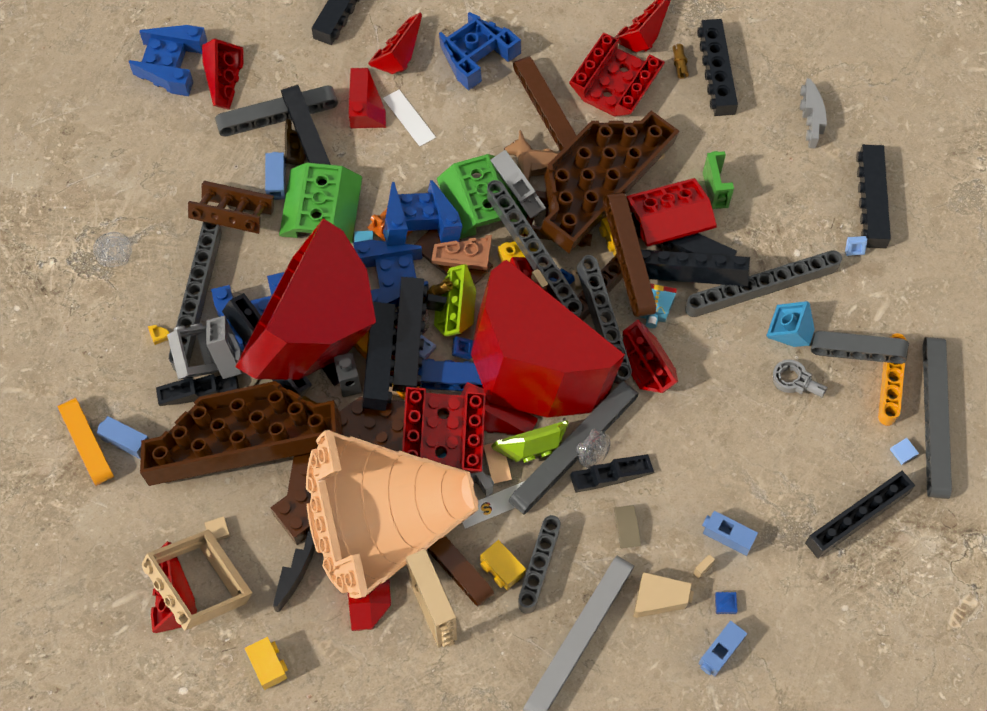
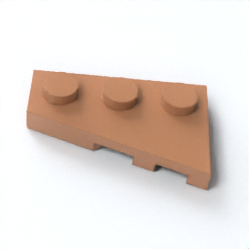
[431,235,492,270]

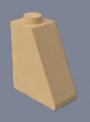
[633,572,694,618]

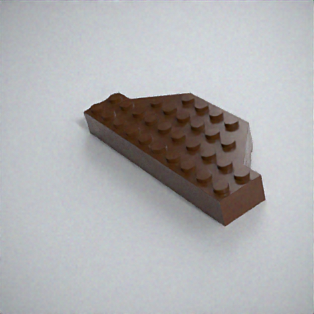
[540,110,679,254]
[140,381,342,486]
[270,391,449,545]

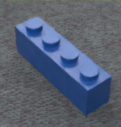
[418,359,484,391]

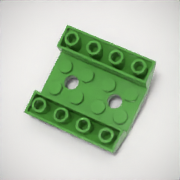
[437,154,527,239]
[279,163,362,243]

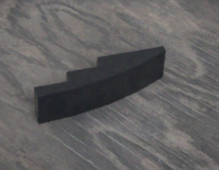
[156,374,239,406]
[570,454,654,493]
[273,531,315,612]

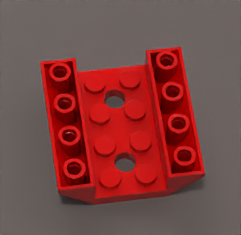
[569,32,665,117]
[626,178,717,247]
[402,387,486,473]

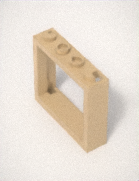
[141,529,252,631]
[406,549,457,648]

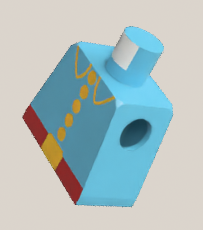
[640,283,677,328]

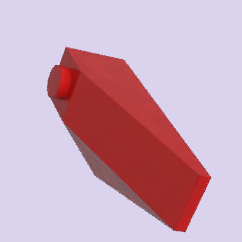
[614,0,671,52]
[368,12,422,74]
[202,38,244,110]
[349,68,386,129]
[461,382,538,435]
[151,541,197,633]

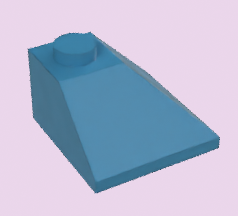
[766,301,815,347]

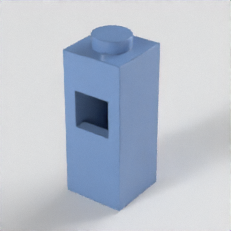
[265,152,286,200]
[97,416,149,459]
[702,511,758,556]
[698,620,748,676]

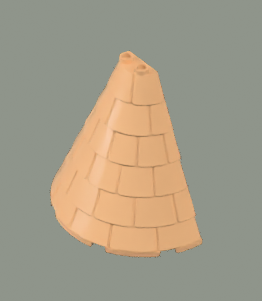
[306,430,478,598]

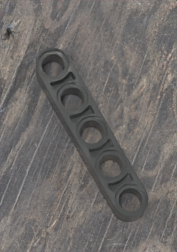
[811,331,909,364]
[518,515,561,614]

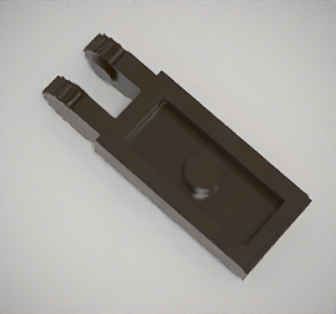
[285,119,304,166]

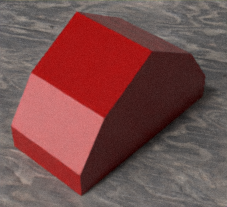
[235,218,376,380]
[471,260,625,418]

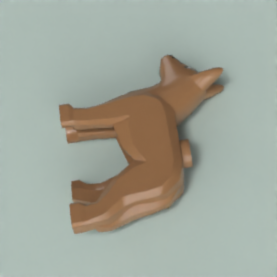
[504,130,559,192]

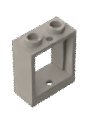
[206,315,242,379]
[167,323,219,380]

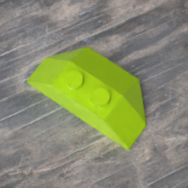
[434,264,476,337]
[491,420,569,463]

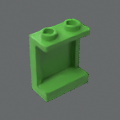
[703,151,734,209]

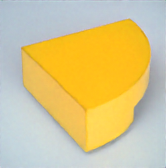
[148,325,170,345]

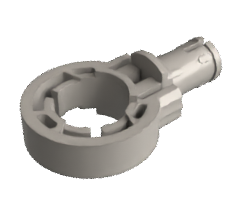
[773,360,828,398]

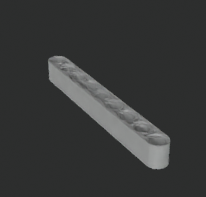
[523,556,634,711]

